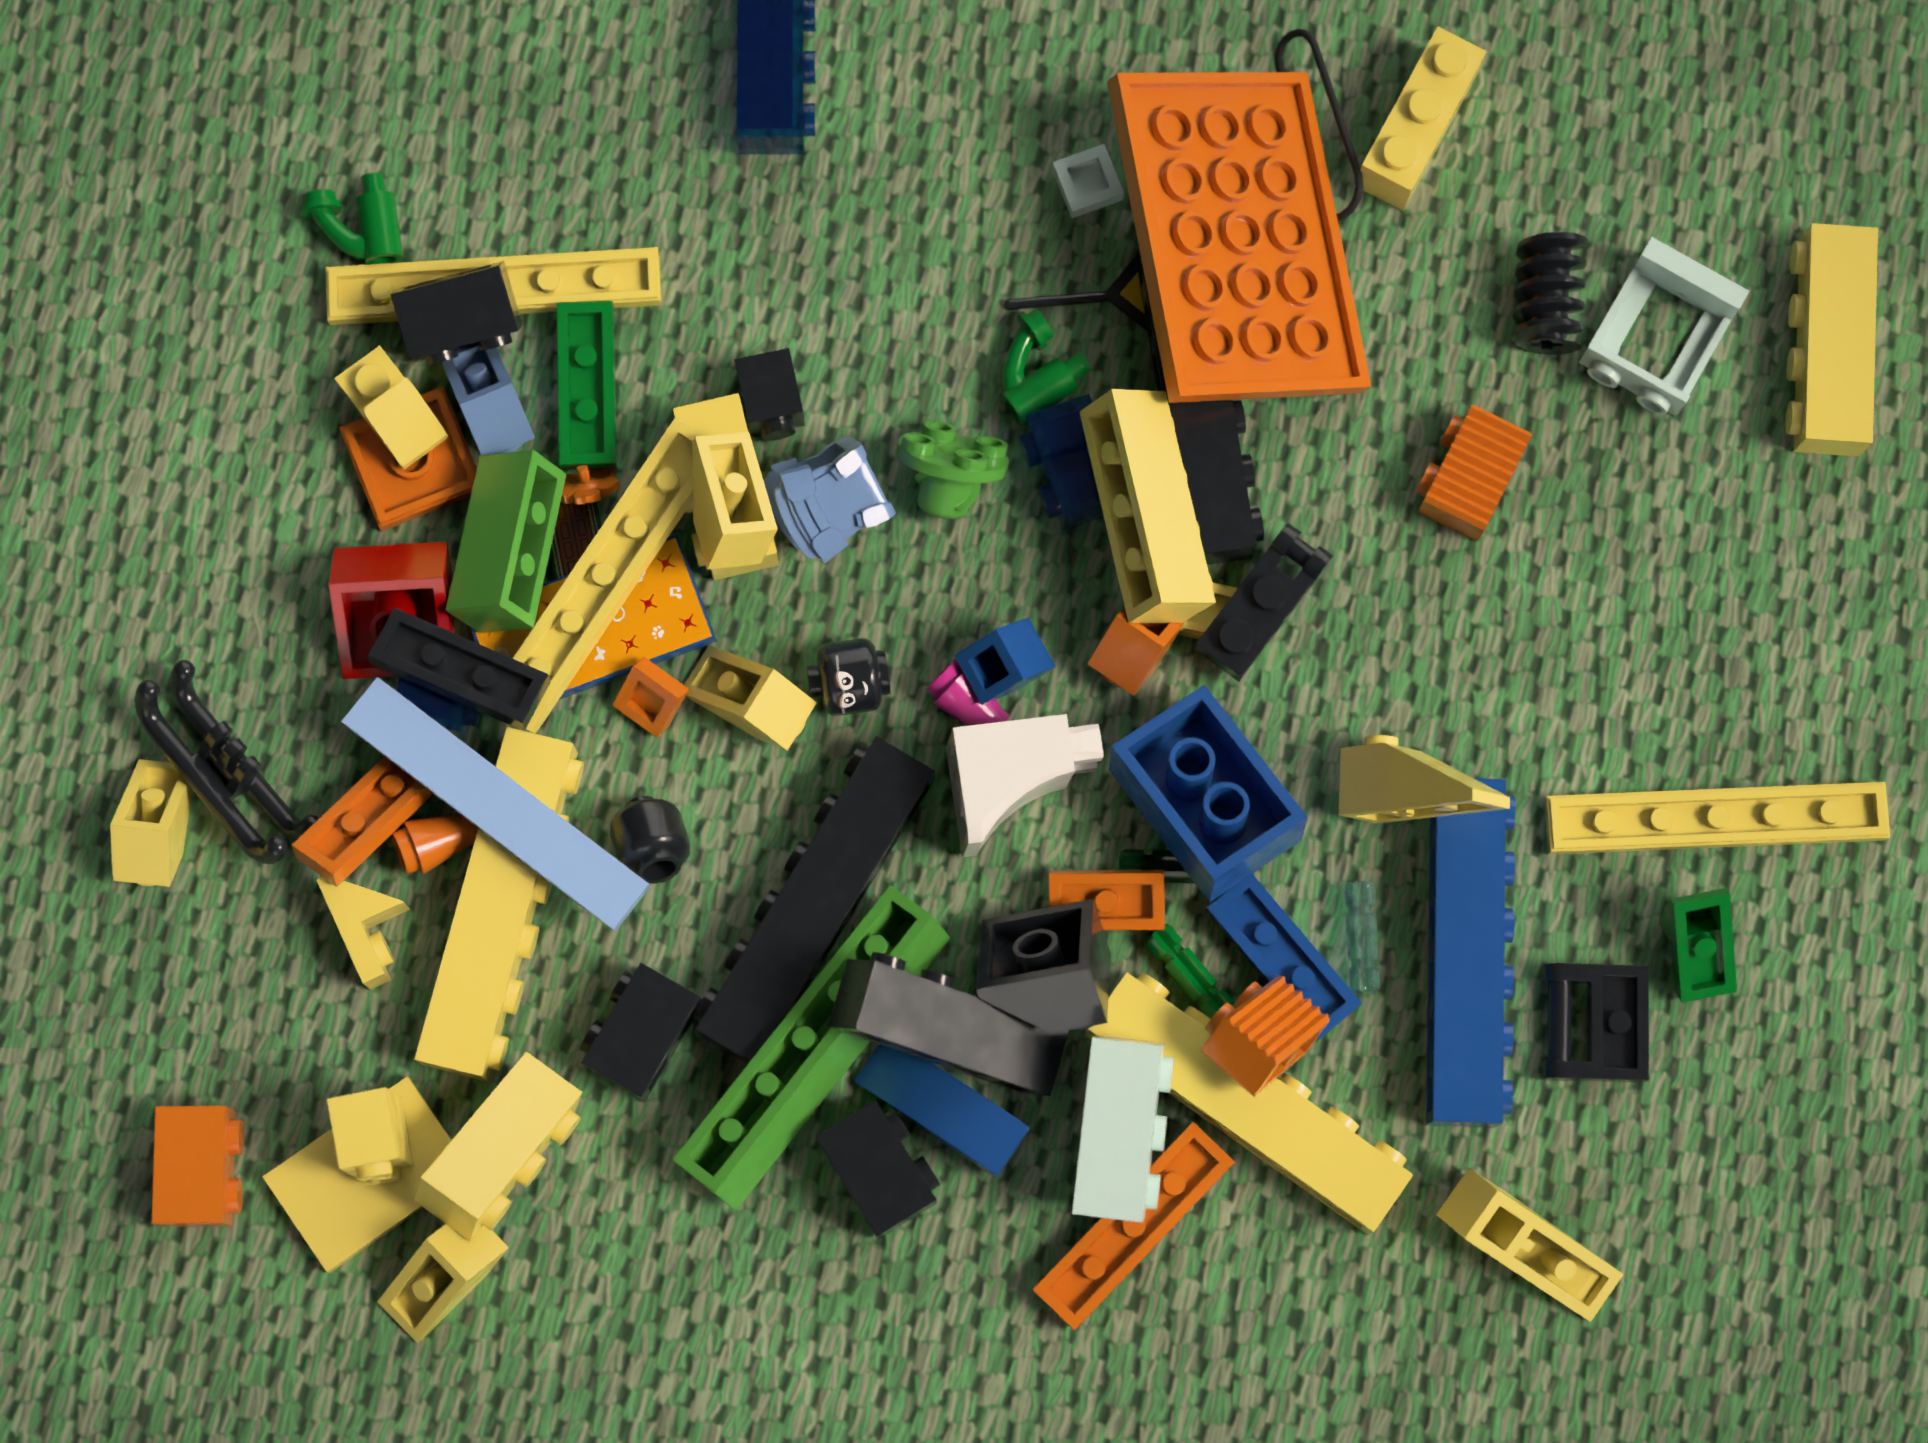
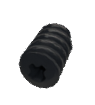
[1511,232,1588,355]

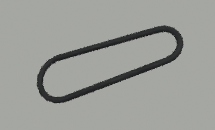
[1275,28,1364,222]

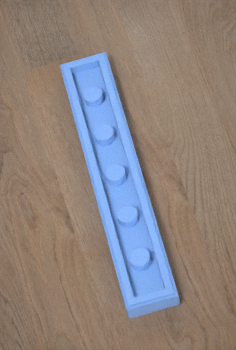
[341,677,650,932]

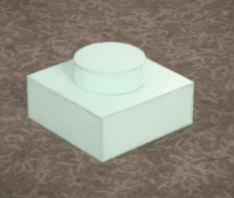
[1052,144,1124,218]

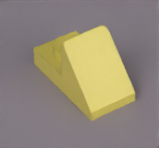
[334,345,449,470]
[316,877,410,990]

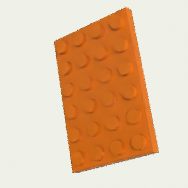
[1107,72,1371,403]

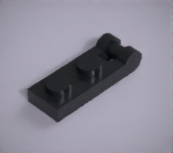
[1194,523,1334,682]

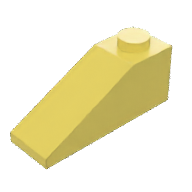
[1339,735,1510,823]
[1436,1167,1624,1322]

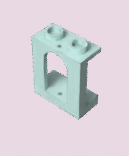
[1579,237,1750,417]

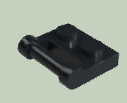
[1542,963,1649,1083]

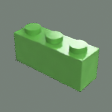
[446,450,566,633]

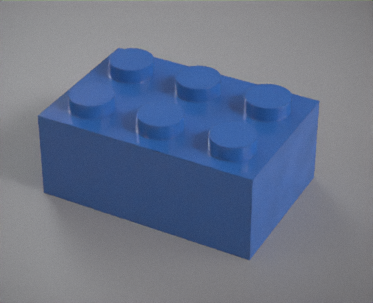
[1109,685,1308,902]

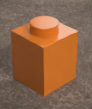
[1088,606,1184,696]

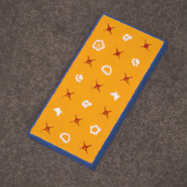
[471,535,717,700]

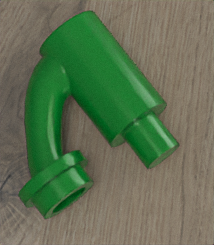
[299,173,404,265]
[1001,309,1091,427]

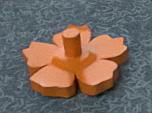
[561,465,620,505]

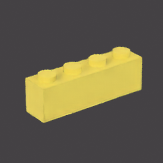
[1785,223,1878,456]
[1080,389,1216,623]

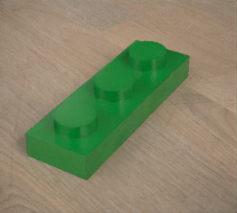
[557,301,617,470]

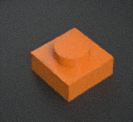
[612,657,689,738]

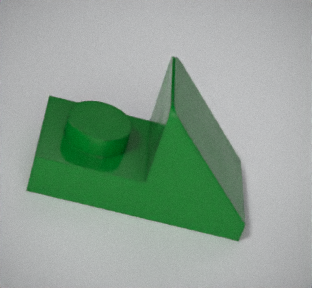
[1659,888,1737,1003]

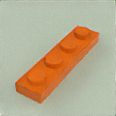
[1032,1122,1235,1331]

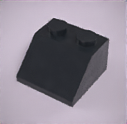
[976,899,1111,1033]

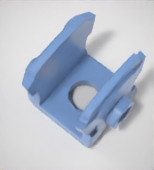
[763,435,896,564]

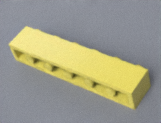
[414,727,584,1082]
[1085,972,1413,1235]

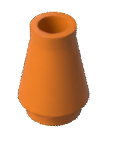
[391,814,478,875]

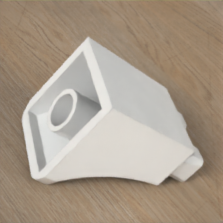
[946,714,1103,857]

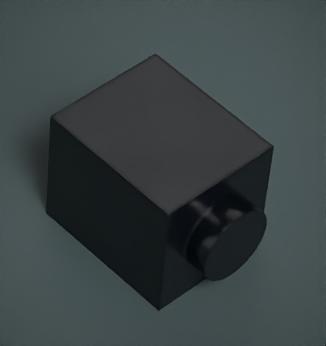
[734,348,805,441]

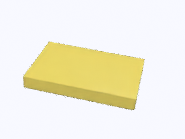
[263,1076,452,1273]

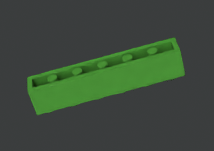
[672,885,951,1211]

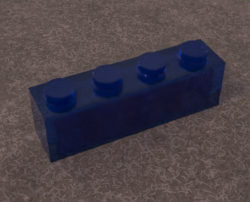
[737,0,816,155]

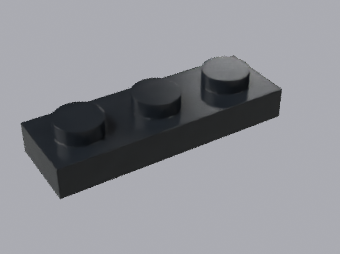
[368,607,550,731]

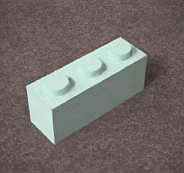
[1072,1036,1174,1223]

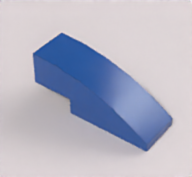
[854,1044,1030,1179]

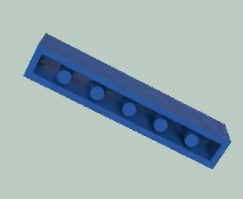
[1426,778,1515,1128]

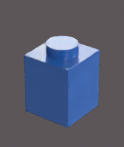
[954,618,1056,705]

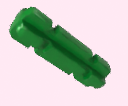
[1145,924,1235,1019]

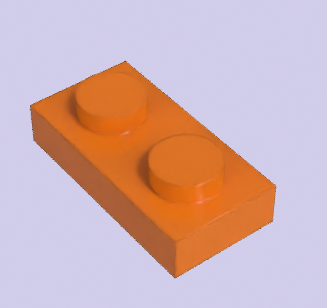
[1049,870,1165,930]

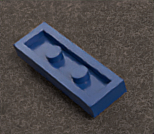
[1205,874,1362,1042]

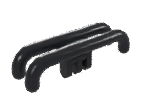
[134,660,319,864]

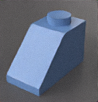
[442,342,535,456]

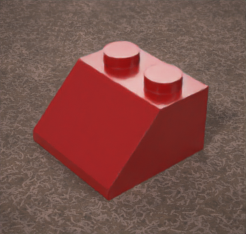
[328,542,455,679]

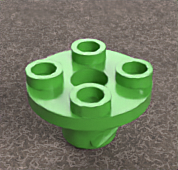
[896,421,1009,519]

